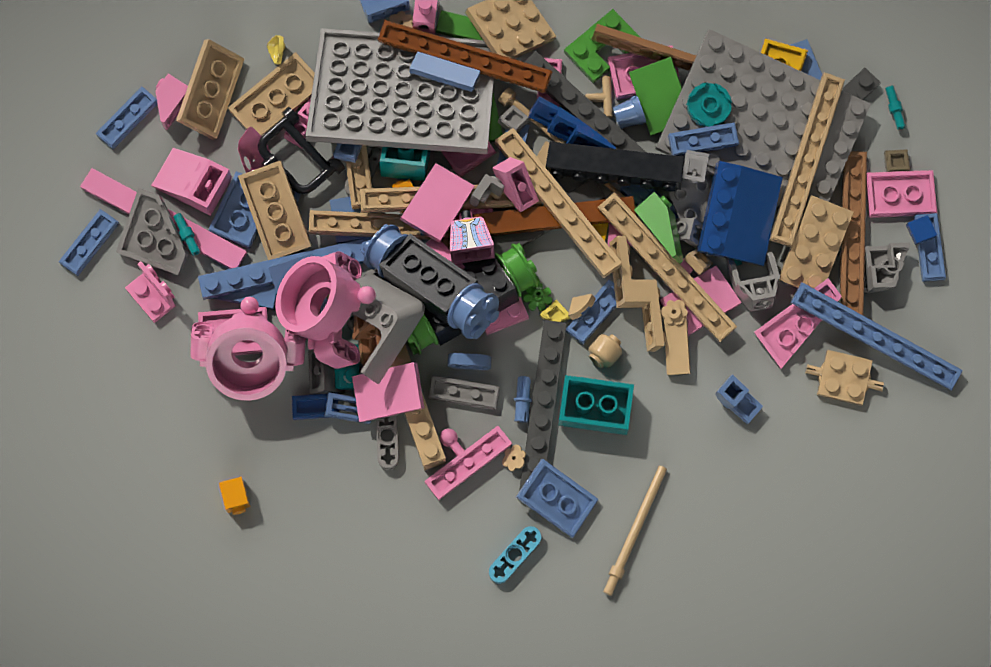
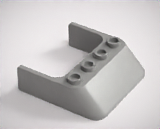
[306,274,425,384]

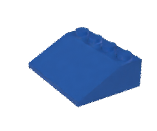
[697,161,783,266]

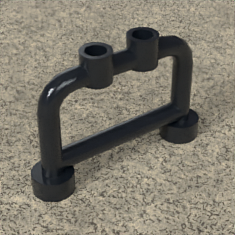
[258,107,346,194]

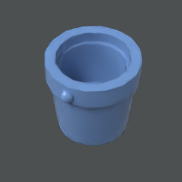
[613,96,646,128]

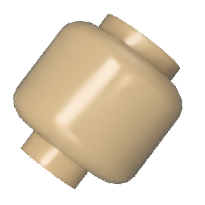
[588,334,622,368]

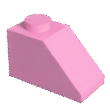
[155,73,188,130]
[492,157,539,212]

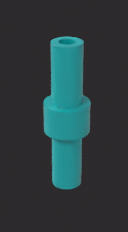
[885,85,906,130]
[173,213,200,256]

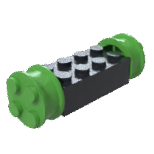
[407,243,540,355]

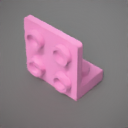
[125,261,176,323]

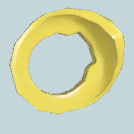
[267,35,286,65]

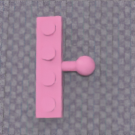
[424,426,512,501]

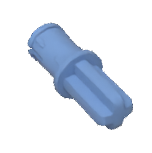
[514,376,532,423]

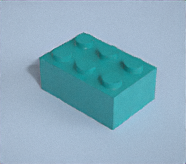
[558,375,634,435]

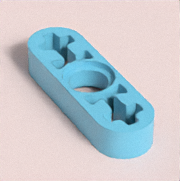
[489,526,541,584]

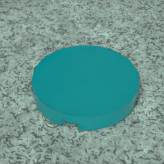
[686,82,732,127]

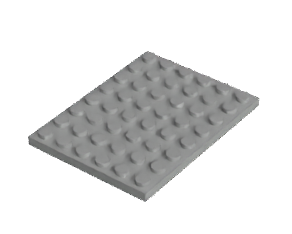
[306,29,494,154]
[655,29,871,215]

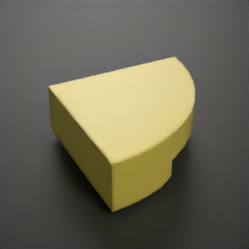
[540,299,571,322]

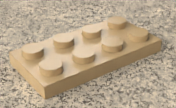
[176,39,244,140]
[228,52,315,136]
[238,161,312,260]
[779,195,854,288]

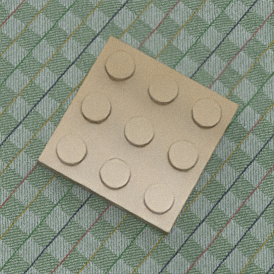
[465,0,556,59]

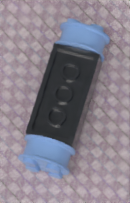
[363,224,499,339]

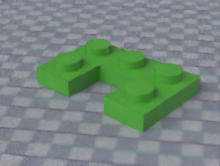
[564,9,641,83]

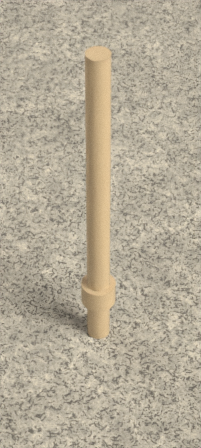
[603,465,667,596]

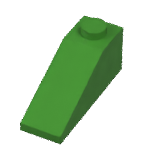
[634,192,683,264]

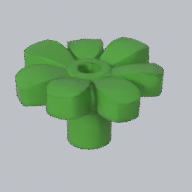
[523,283,552,312]

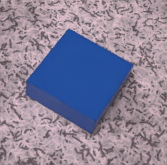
[906,215,937,245]

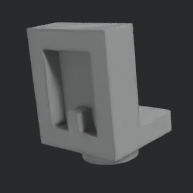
[682,150,710,183]
[469,174,505,208]
[676,218,703,249]

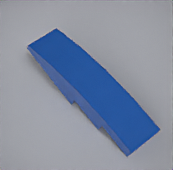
[528,96,616,149]

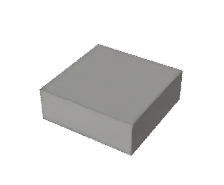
[498,105,530,133]

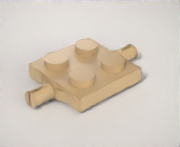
[805,350,884,406]

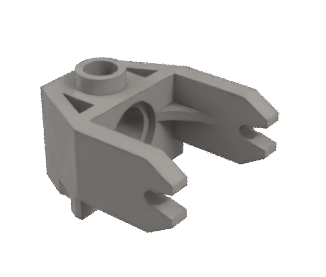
[727,252,780,312]

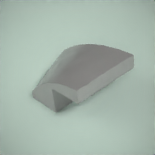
[838,243,910,294]

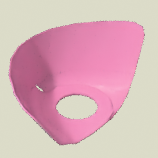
[238,127,271,173]

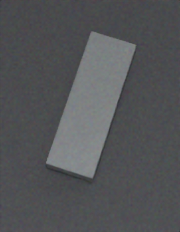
[428,375,500,411]

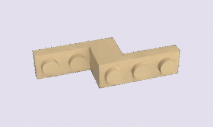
[609,236,666,352]

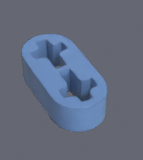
[447,353,492,370]

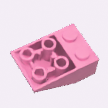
[151,148,232,216]

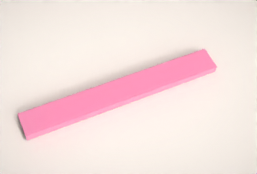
[80,168,247,269]

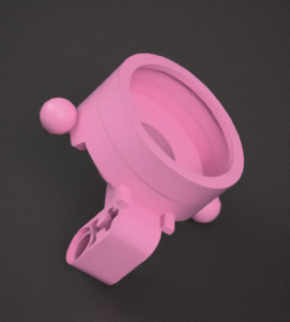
[276,251,376,369]
[190,296,306,401]

